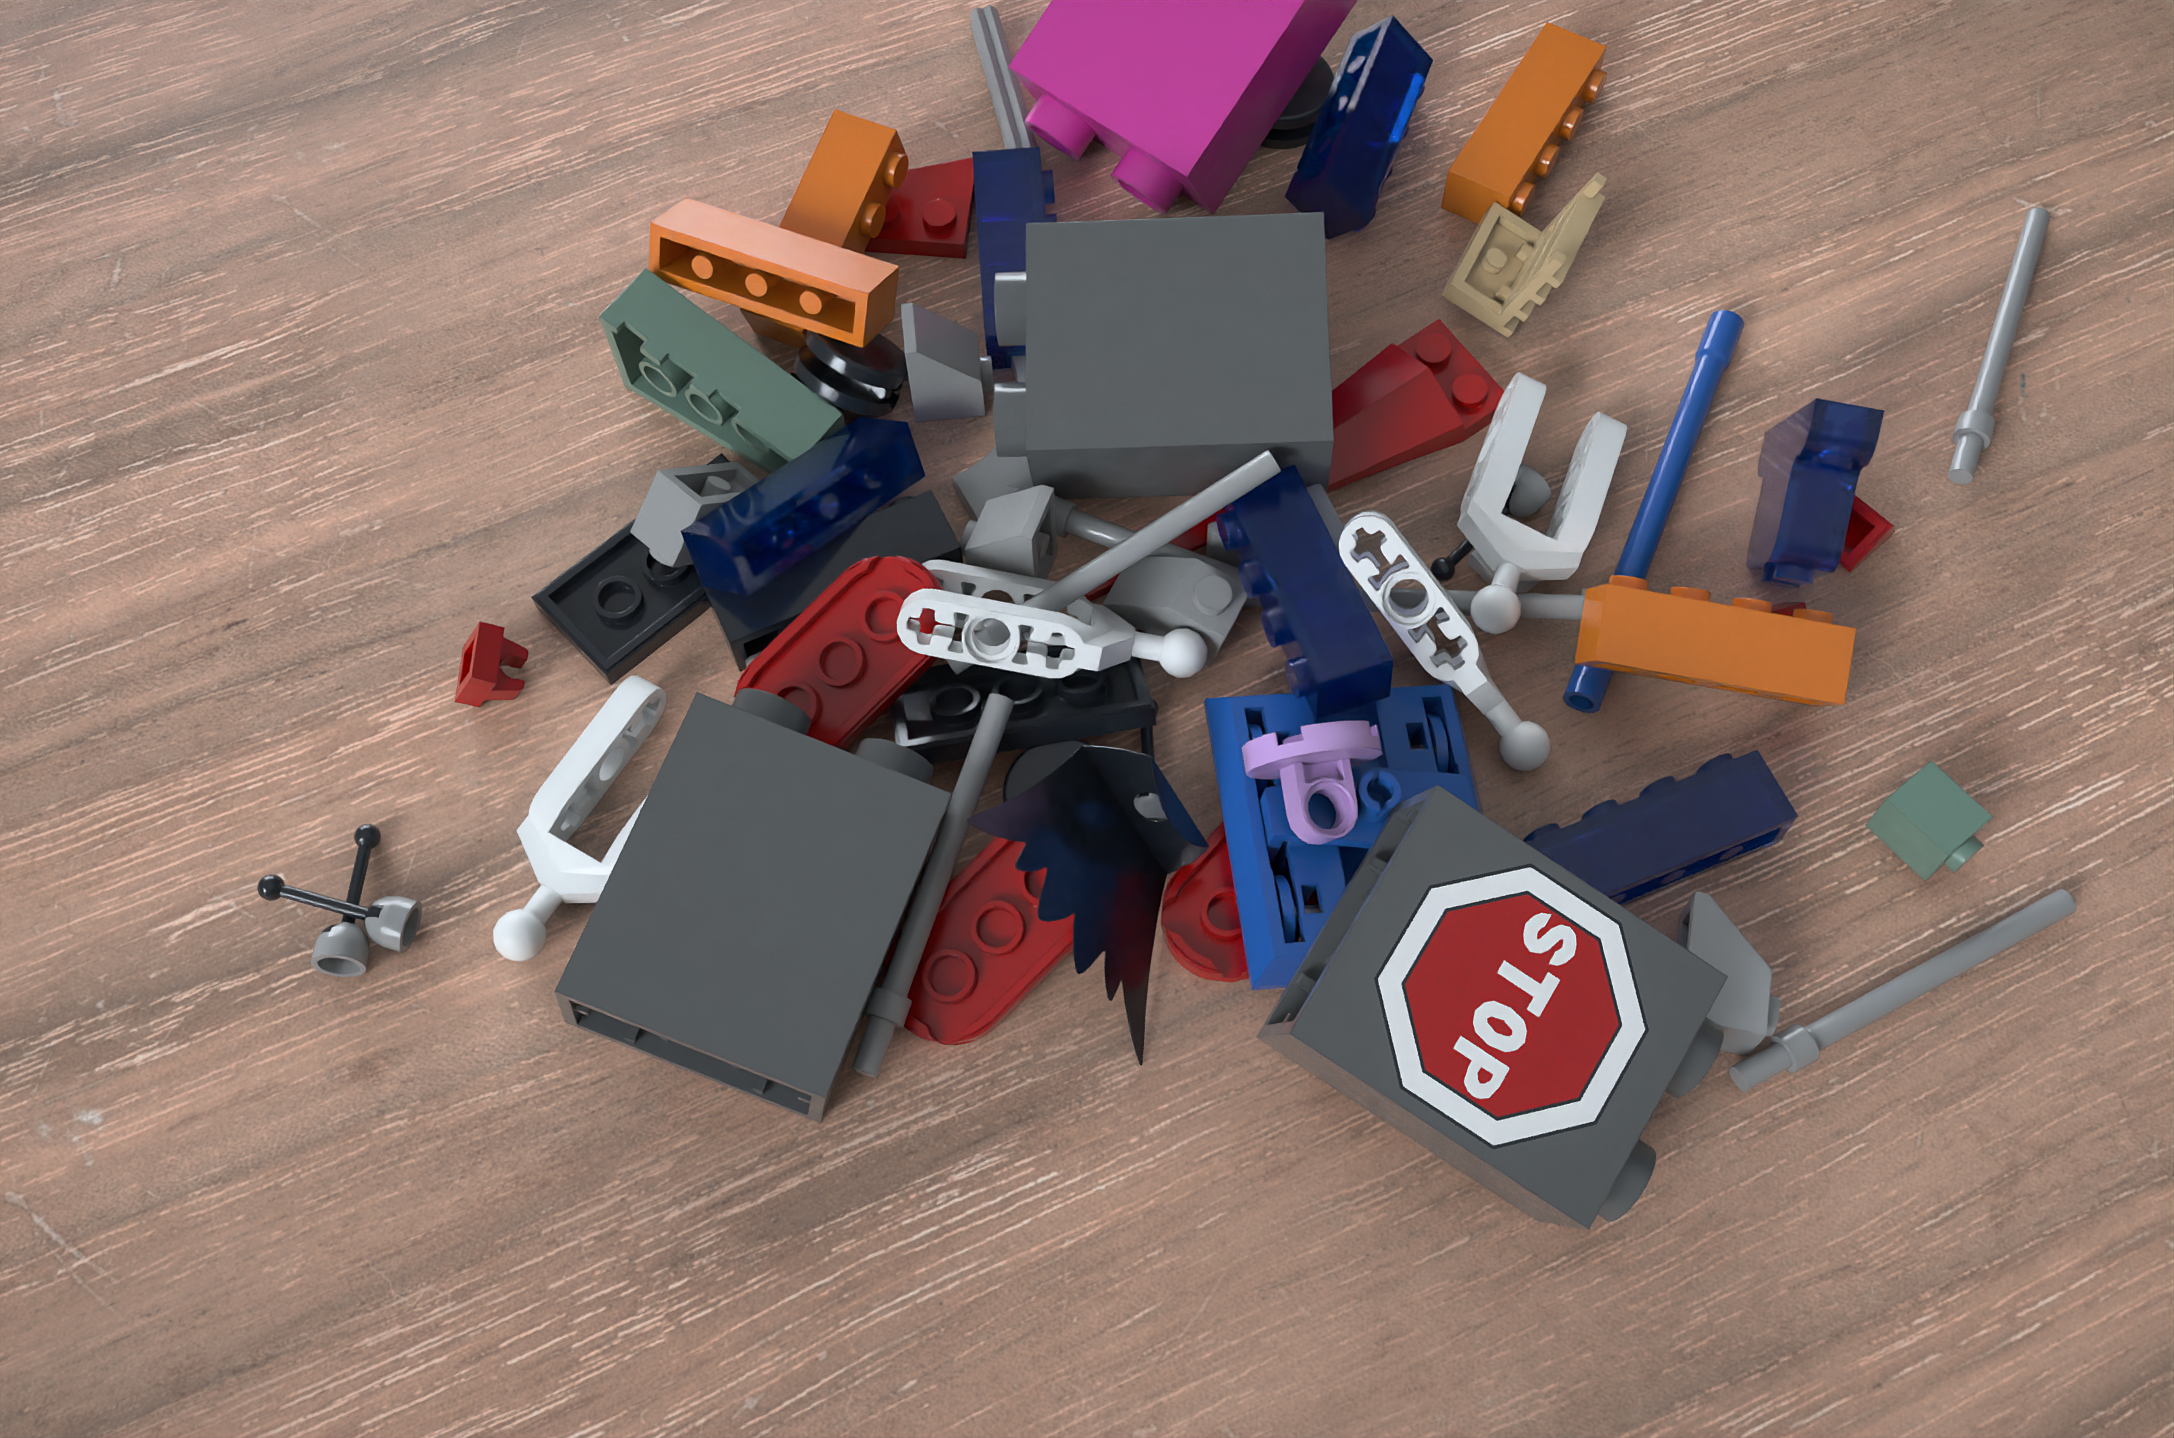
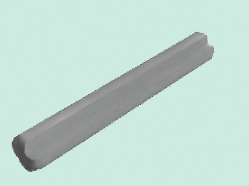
[970,5,1042,182]

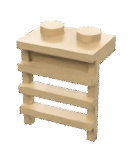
[1441,172,1607,338]

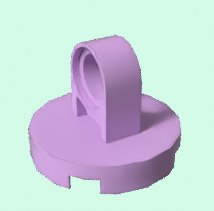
[1242,721,1383,845]

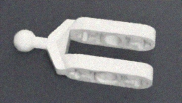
[1457,372,1627,635]
[1339,510,1551,771]
[897,560,1208,678]
[493,675,667,962]

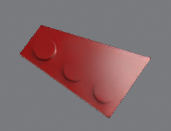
[864,156,979,259]

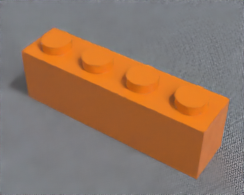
[1441,22,1608,224]
[740,109,909,349]
[649,198,899,348]
[1574,575,1856,707]

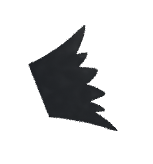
[967,745,1210,1066]

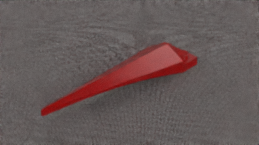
[1084,319,1504,601]

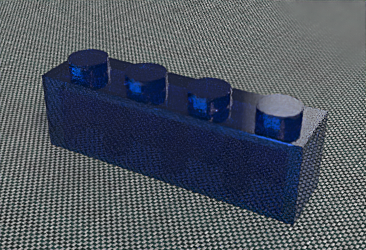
[1284,15,1433,240]
[972,147,1057,370]
[680,417,926,596]
[1216,465,1394,720]
[1523,749,1798,907]

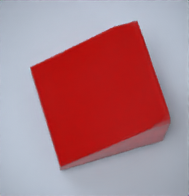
[1802,487,1895,573]

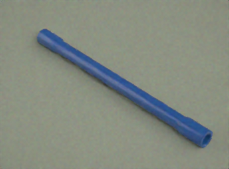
[1563,310,1744,713]

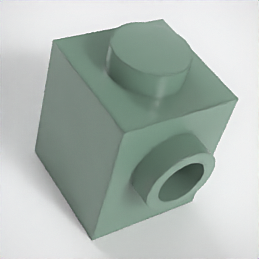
[1865,761,1993,881]

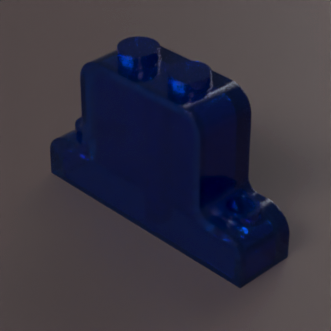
[1746,398,1884,588]

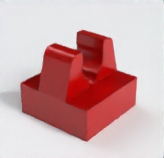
[454,621,529,707]

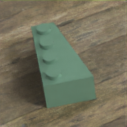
[599,268,850,496]

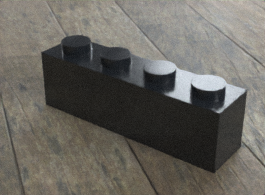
[702,490,963,672]

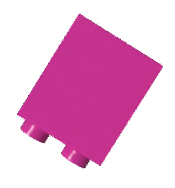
[1008,0,1358,215]

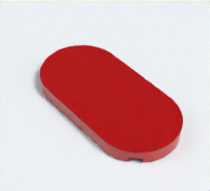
[734,555,952,750]
[1160,821,1319,983]
[885,837,1075,1045]

